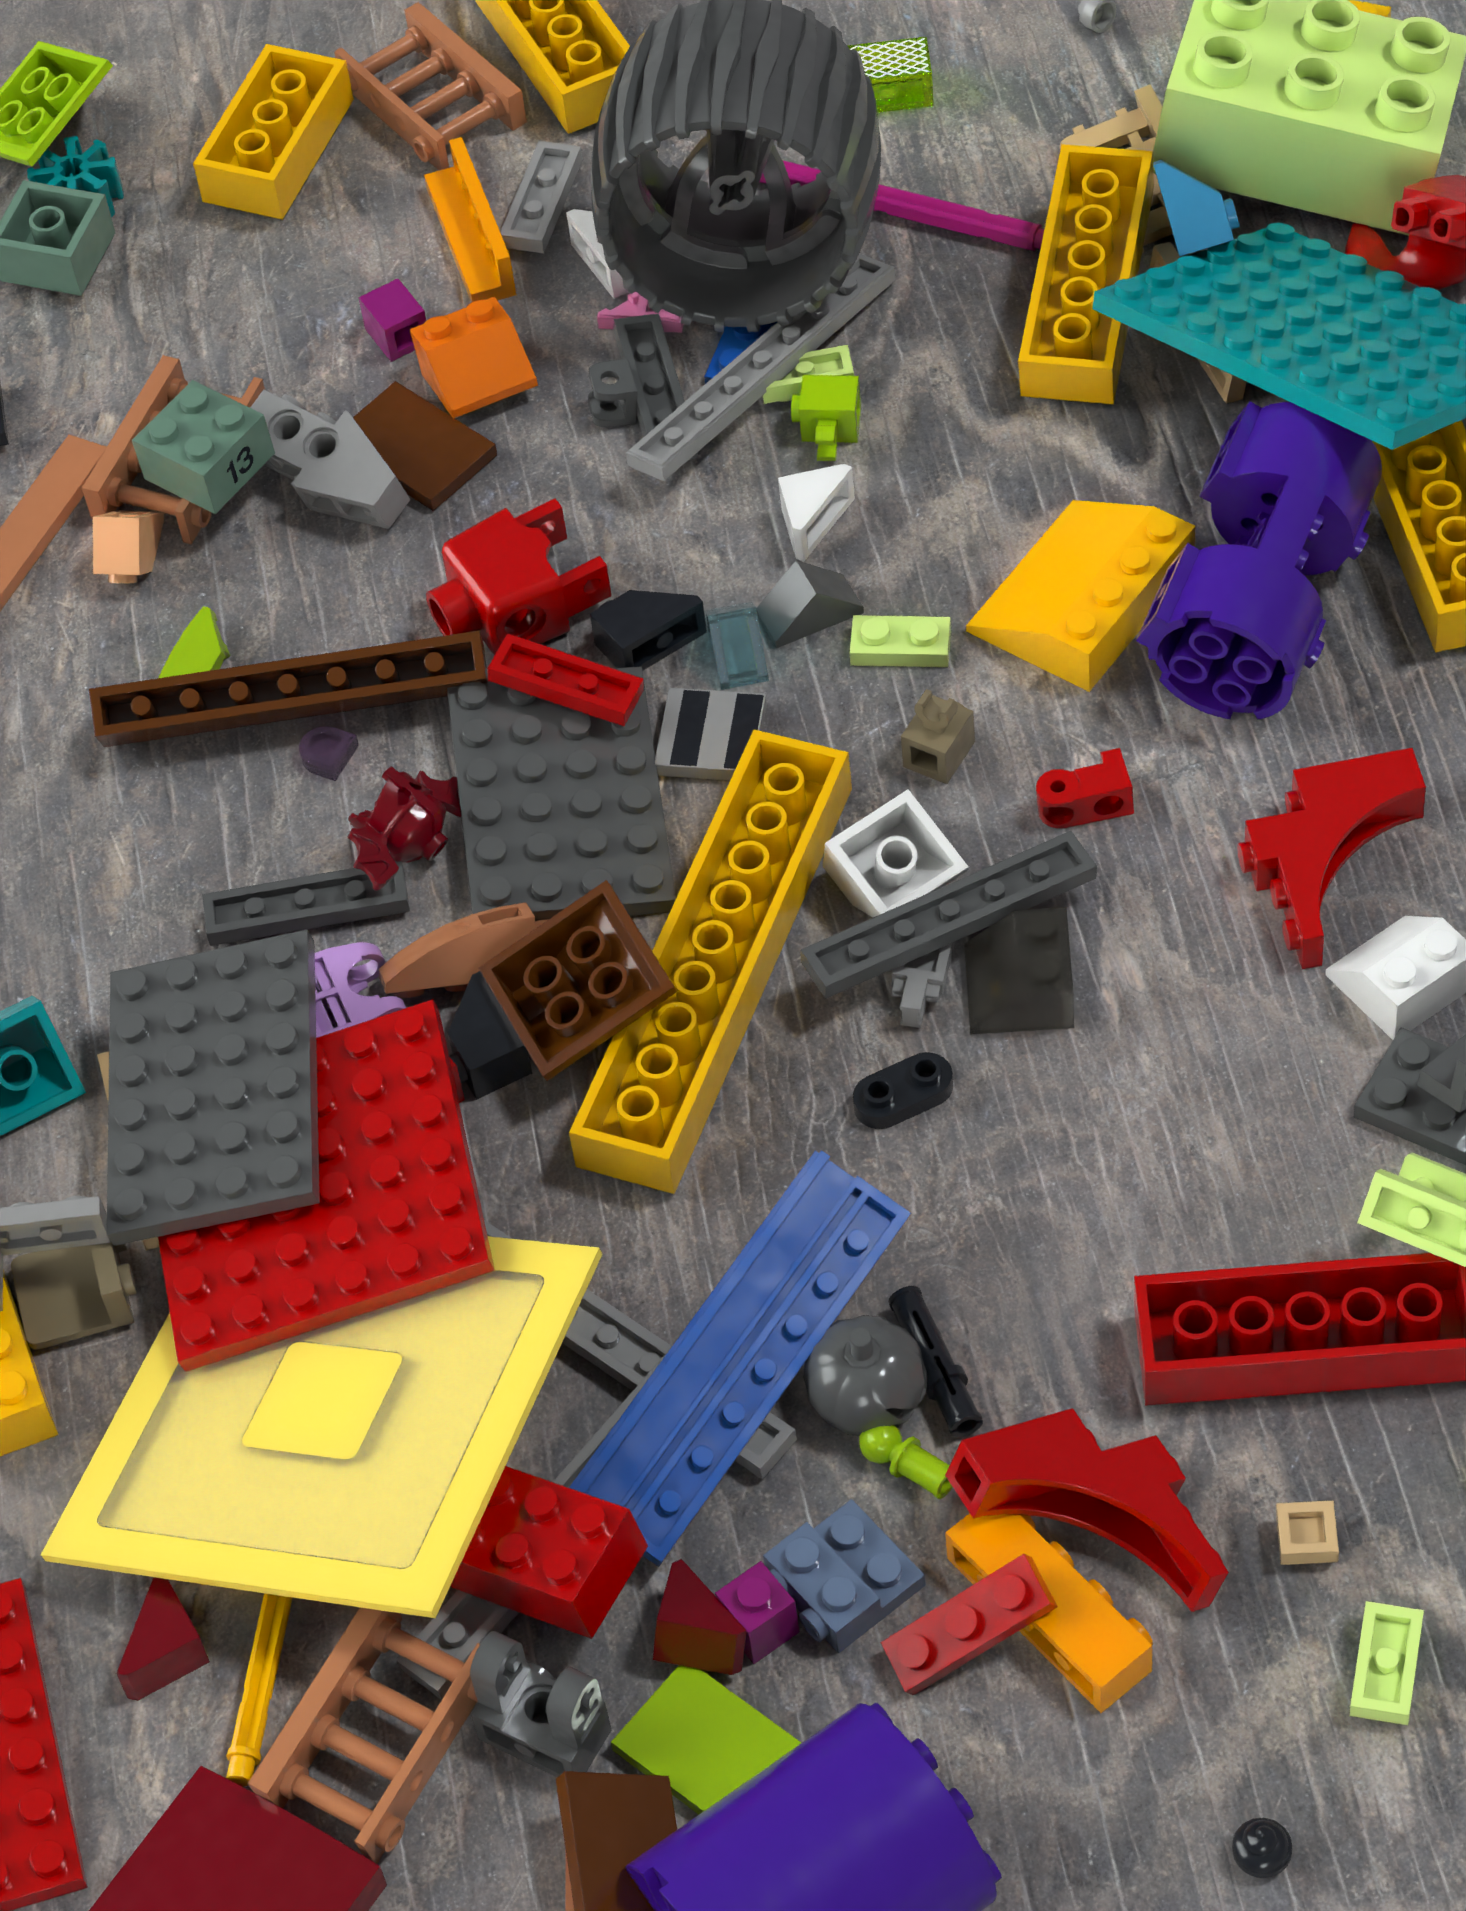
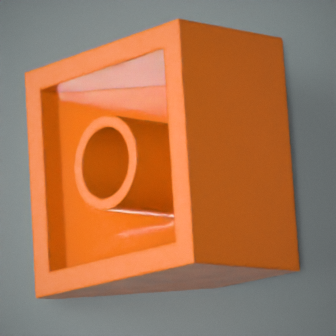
[410,297,538,419]

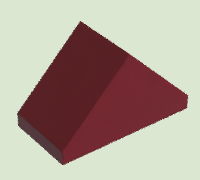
[653,1559,747,1675]
[116,1577,210,1701]

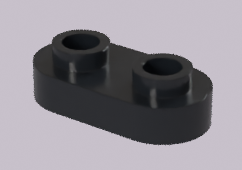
[853,1052,953,1129]

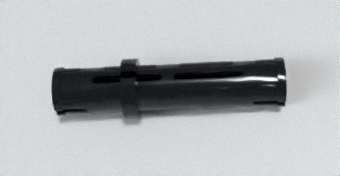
[888,1286,983,1438]

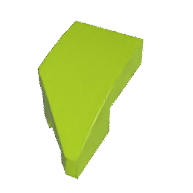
[158,606,230,678]

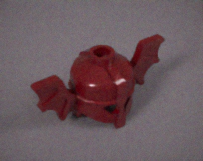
[347,766,461,891]

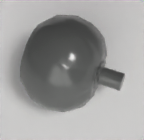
[803,1315,927,1436]

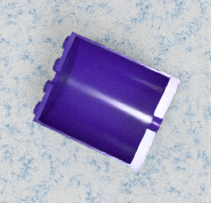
[625,1703,1002,1911]

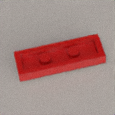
[487,633,644,726]
[880,1554,1058,1695]

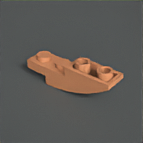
[379,902,549,998]

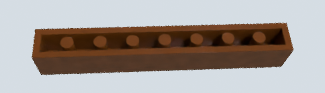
[89,631,488,747]

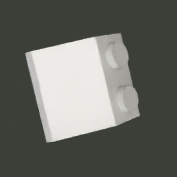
[823,789,969,918]
[1325,916,1466,1040]

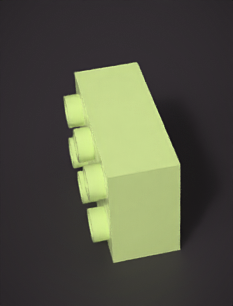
[1153,0,1466,236]

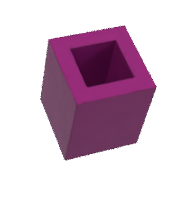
[358,278,426,362]
[715,1561,800,1664]

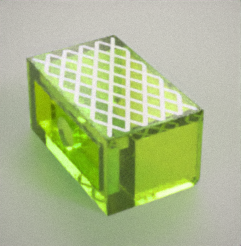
[847,37,934,112]

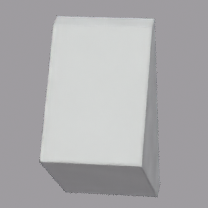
[778,464,855,562]

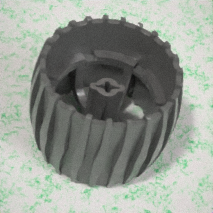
[591,0,881,333]

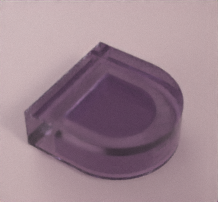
[299,726,359,781]

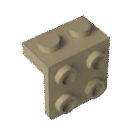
[11,1203,137,1350]

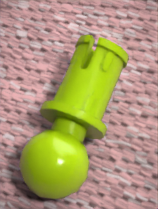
[859,1425,953,1500]

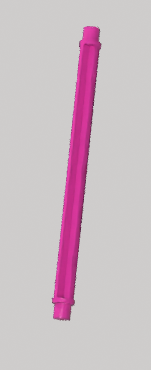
[759,160,1044,251]

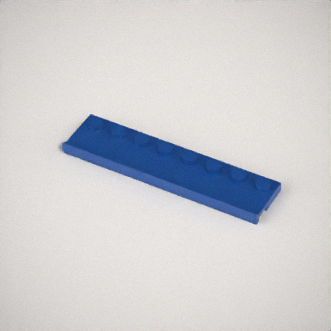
[569,1150,911,1567]

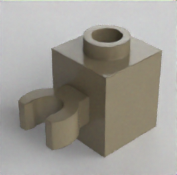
[901,689,975,784]

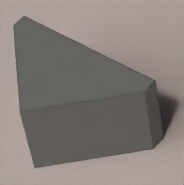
[755,560,864,648]

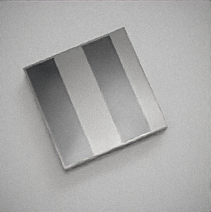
[655,688,767,781]

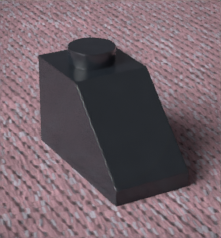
[590,590,707,671]
[448,971,532,1100]

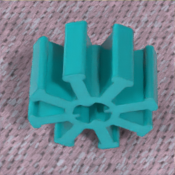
[27,136,124,217]

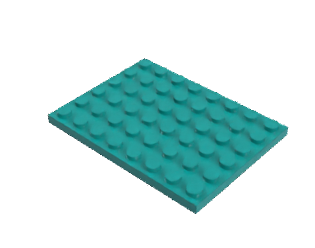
[1092,223,1466,450]

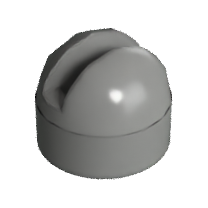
[1078,0,1116,33]

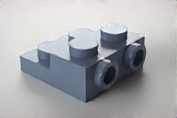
[763,1499,926,1653]

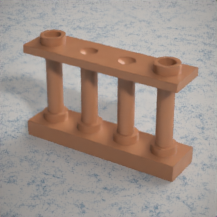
[334,2,527,170]
[82,355,265,544]
[248,1608,480,1864]

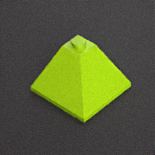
[0,41,113,167]

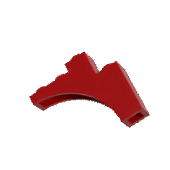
[1237,748,1426,969]
[945,1408,1229,1612]

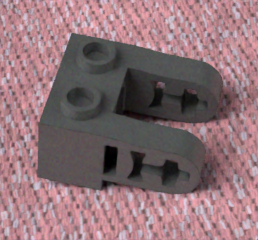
[470,1631,612,1777]

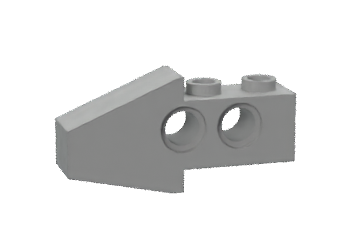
[250,389,410,529]

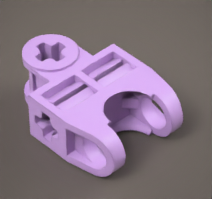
[315,942,406,1038]

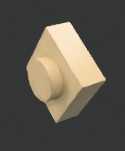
[1276,1500,1339,1565]

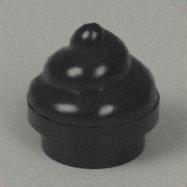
[1232,1817,1292,1878]

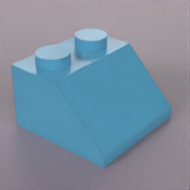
[1153,160,1240,256]

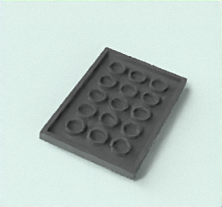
[447,666,676,921]
[106,929,320,1246]

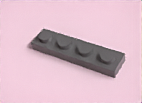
[202,861,410,946]

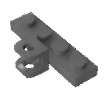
[588,313,698,459]

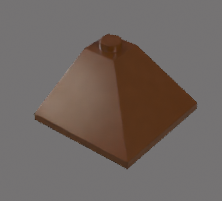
[479,880,678,1081]

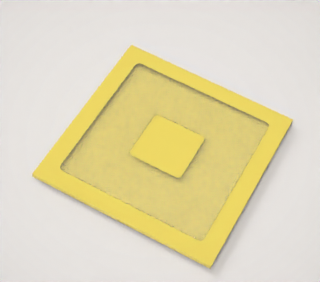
[41,1236,603,1618]

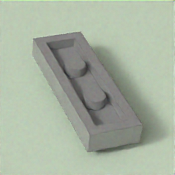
[500,141,583,254]

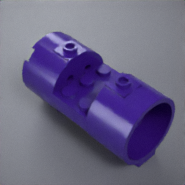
[1136,401,1382,720]

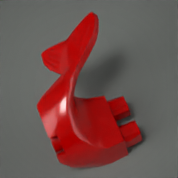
[1344,175,1466,290]

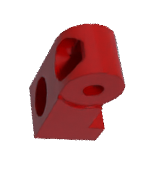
[1036,748,1134,829]

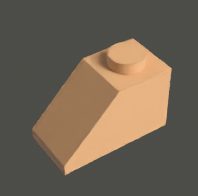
[93,510,164,583]

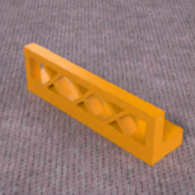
[424,137,517,303]

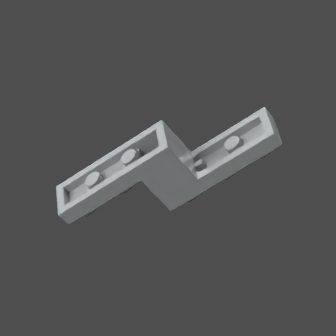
[0,1196,110,1311]

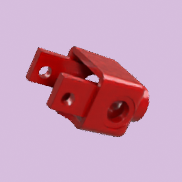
[426,498,612,656]

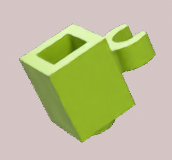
[791,375,861,461]

